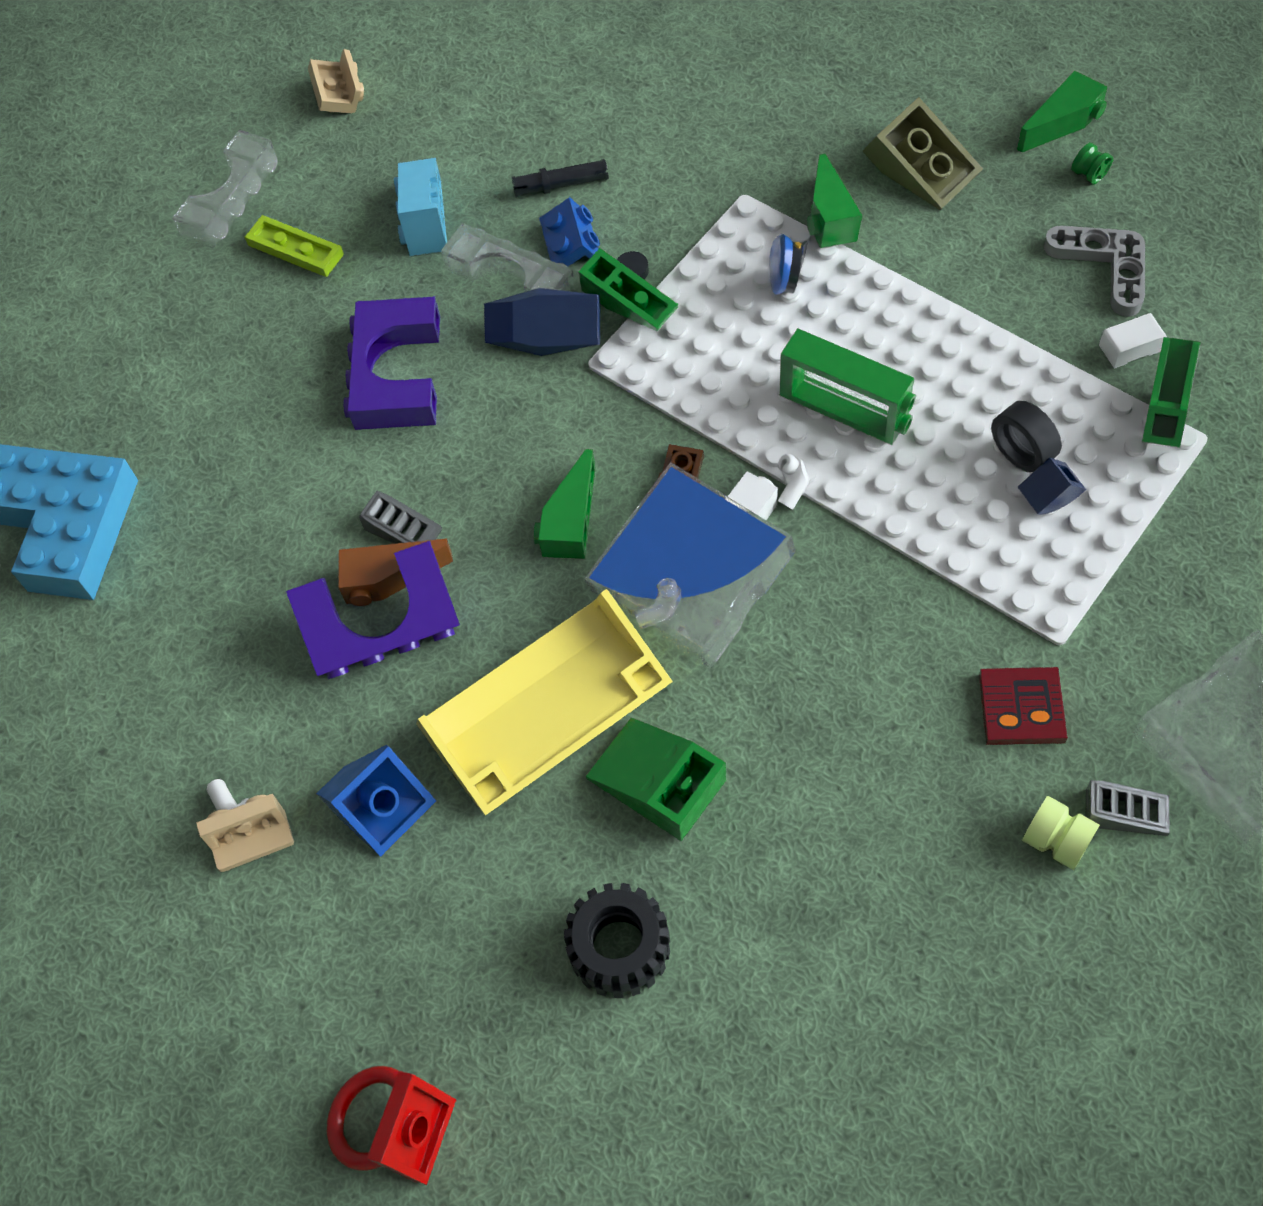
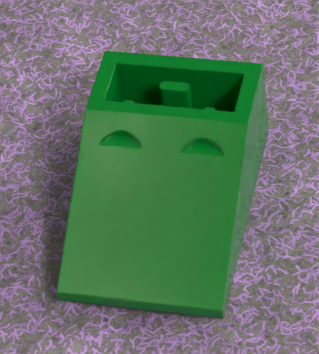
[586,718,726,842]

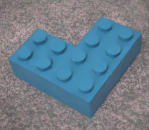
[0,444,138,600]

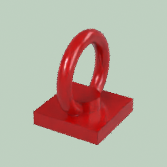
[327,1066,456,1185]

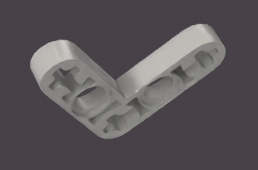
[1044,226,1145,317]

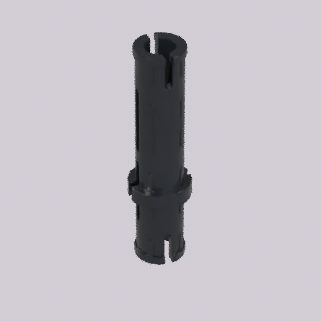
[512,159,609,197]

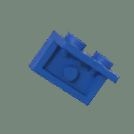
[539,197,600,271]

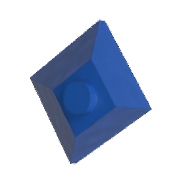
[316,745,436,857]

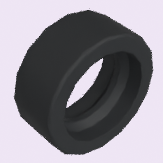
[991,401,1062,472]

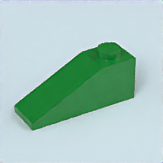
[1017,70,1107,152]
[807,154,862,248]
[578,248,678,331]
[534,449,596,559]

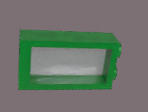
[779,328,916,445]

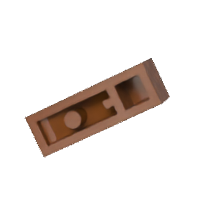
[338,538,453,606]

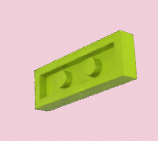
[244,215,344,277]

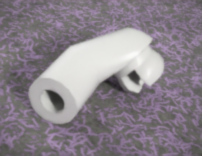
[778,454,809,510]
[206,779,248,811]

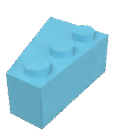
[394,158,448,256]

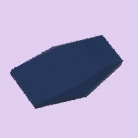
[484,288,600,356]

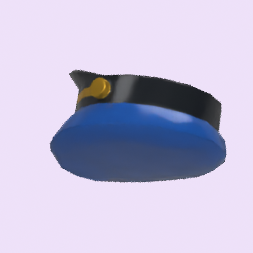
[769,234,808,295]

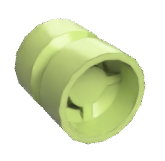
[1022,796,1100,870]

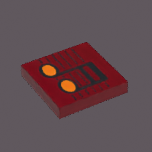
[979,667,1068,745]

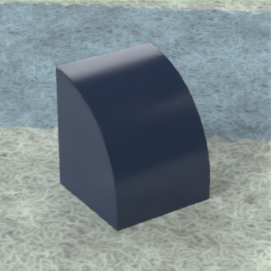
[1017,458,1087,515]

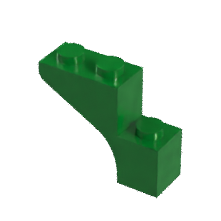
[1142,337,1201,448]

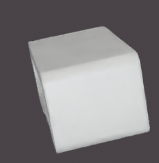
[1099,313,1167,369]

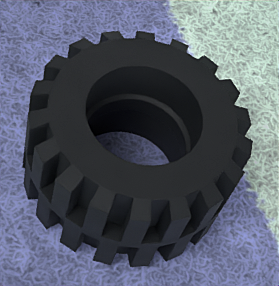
[564,883,670,998]

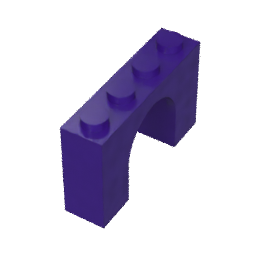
[343,296,440,430]
[286,541,460,679]

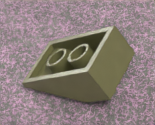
[862,97,983,210]

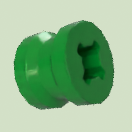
[1071,143,1114,185]

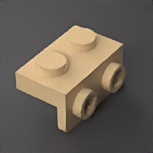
[308,49,364,113]
[196,794,294,872]

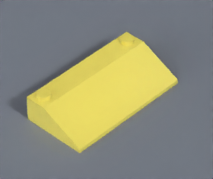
[416,589,673,816]

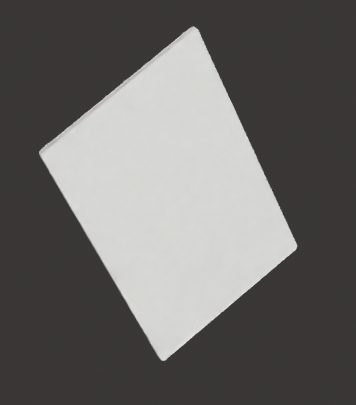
[589,195,1207,645]

